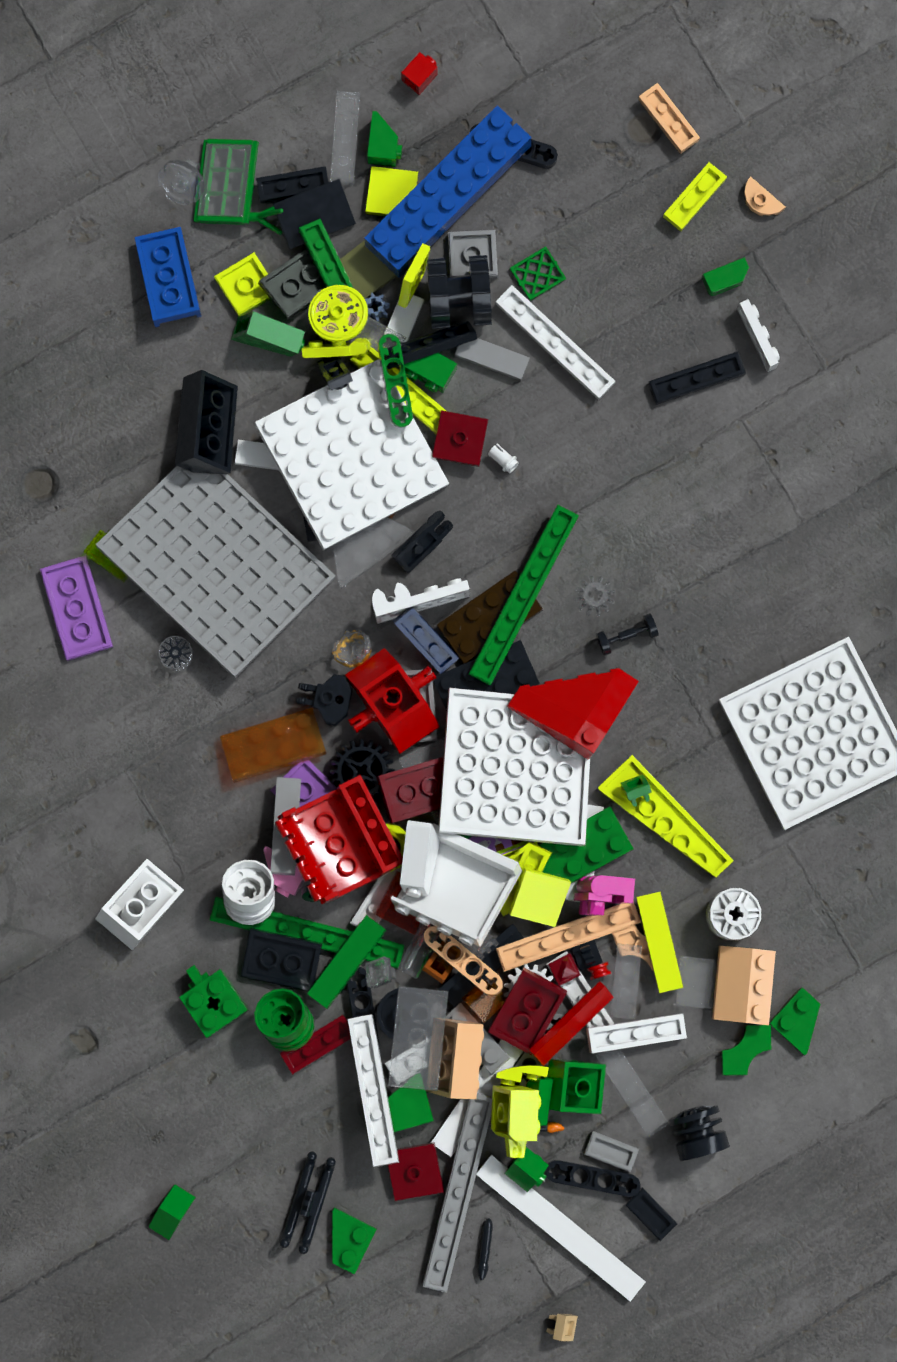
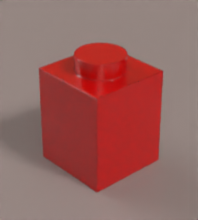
[401,52,438,95]

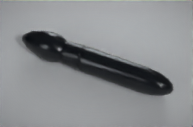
[477,1218,493,1281]

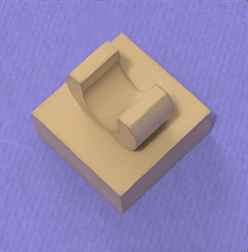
[547,1314,578,1341]

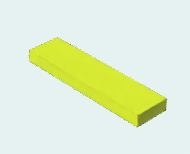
[636,892,683,993]

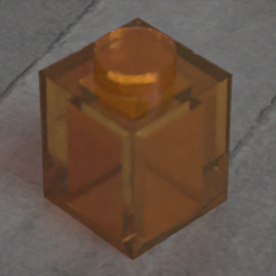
[462,979,504,1023]

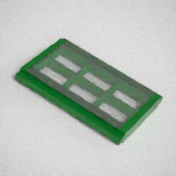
[194,139,259,225]

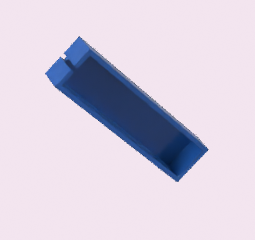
[364,105,532,278]

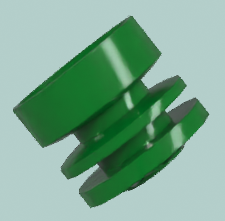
[254,988,315,1051]

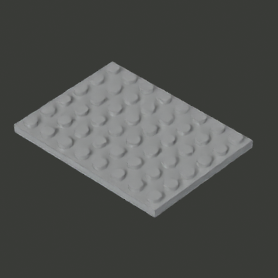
[96,466,336,679]

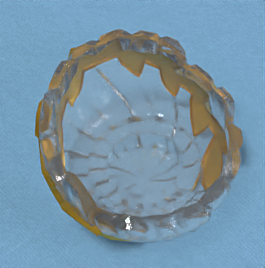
[332,630,372,667]

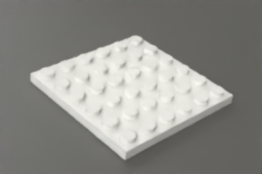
[254,359,449,550]
[718,637,897,830]
[438,688,590,846]

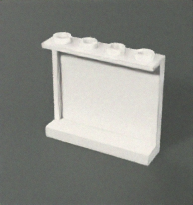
[391,823,522,947]

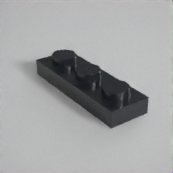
[256,166,329,203]

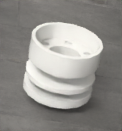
[222,860,275,925]
[706,888,761,941]

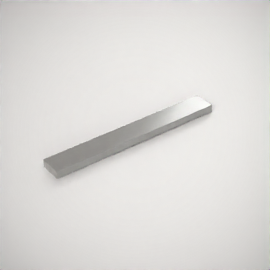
[422,1093,492,1293]

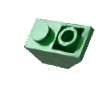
[404,353,457,393]

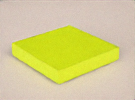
[365,166,418,216]
[398,243,430,308]
[214,252,270,317]
[508,868,571,927]

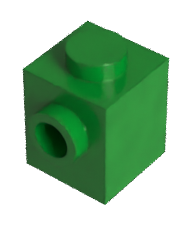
[504,1147,549,1192]

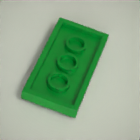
[538,807,634,884]

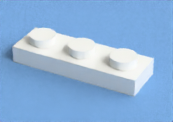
[737,299,780,372]

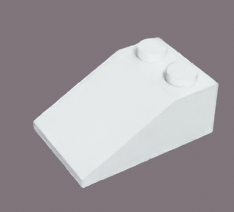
[95,859,184,950]

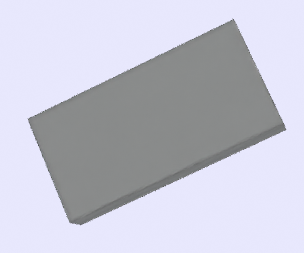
[584,1131,639,1172]

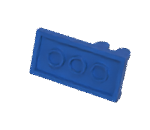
[135,227,202,328]

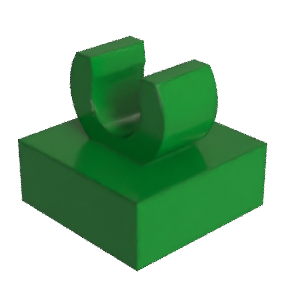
[621,774,652,807]

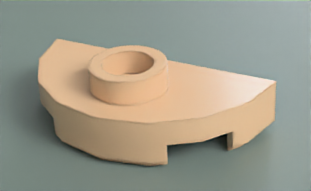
[744,176,786,216]

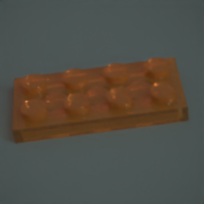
[220,708,327,783]

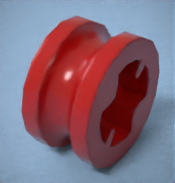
[587,962,612,980]

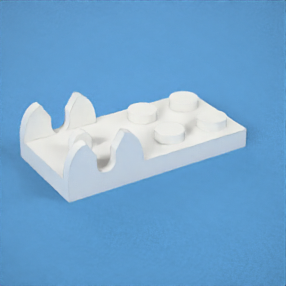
[372,578,470,624]

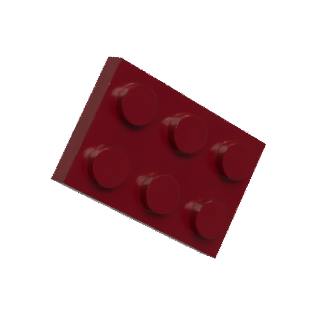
[377,757,444,823]
[488,968,567,1056]

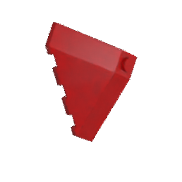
[507,668,639,760]

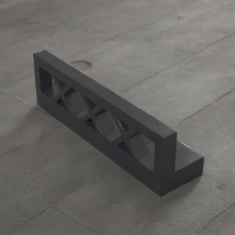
[439,924,524,1008]

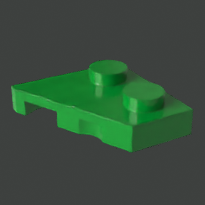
[769,987,820,1056]
[332,1207,377,1275]

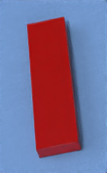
[529,982,614,1066]

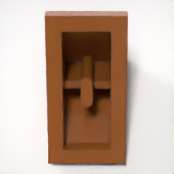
[422,940,461,984]

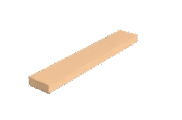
[495,901,641,972]

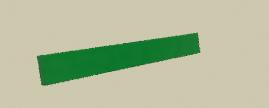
[469,505,579,686]
[210,897,405,969]

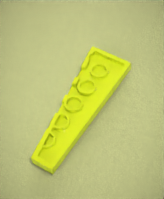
[597,755,734,878]

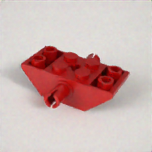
[345,648,440,754]

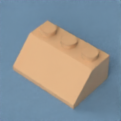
[712,946,776,1025]
[426,1017,484,1099]

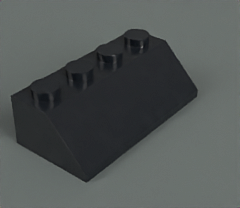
[175,370,238,474]

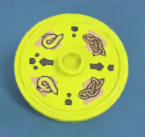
[308,285,368,342]

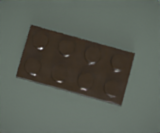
[437,570,543,664]

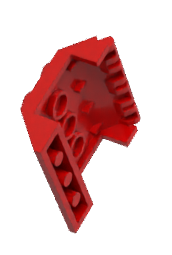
[275,775,403,904]

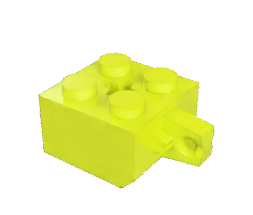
[491,1085,541,1158]

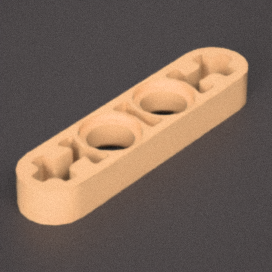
[424,926,503,996]

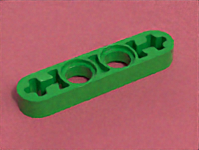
[378,334,413,428]

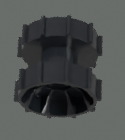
[427,255,492,329]

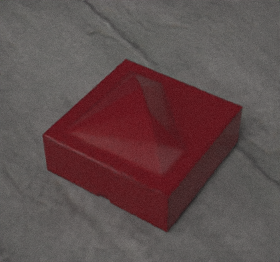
[548,953,581,986]

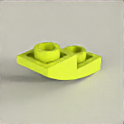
[496,1065,549,1086]

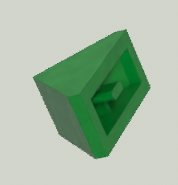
[149,1184,196,1240]

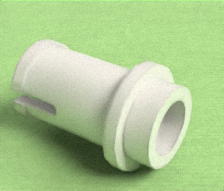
[488,443,519,473]

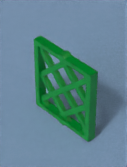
[510,246,566,301]

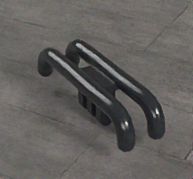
[280,1151,336,1254]

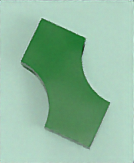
[722,1025,772,1075]

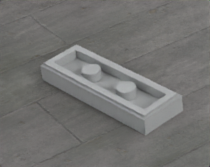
[455,338,530,381]

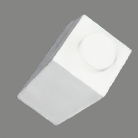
[400,820,440,898]

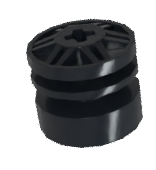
[668,1105,730,1161]

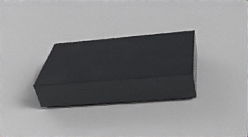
[625,1187,678,1241]

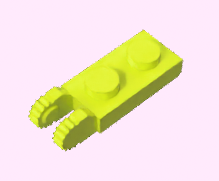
[302,338,372,358]

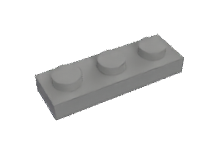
[444,1003,510,1075]

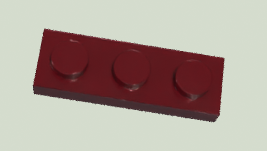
[280,1015,351,1075]

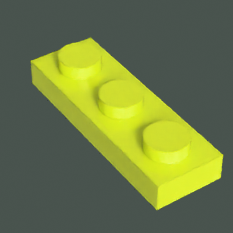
[663,162,727,231]

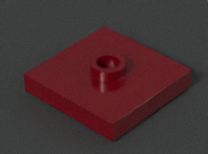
[432,410,488,467]
[388,1142,444,1201]

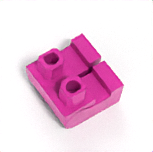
[574,875,635,916]

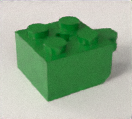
[179,965,249,1038]

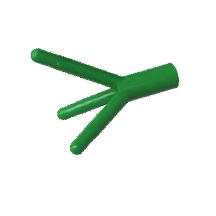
[249,207,283,235]

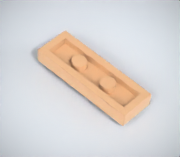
[638,83,700,154]

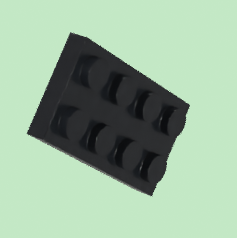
[433,640,540,712]

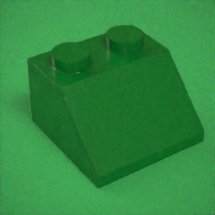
[547,1059,606,1114]

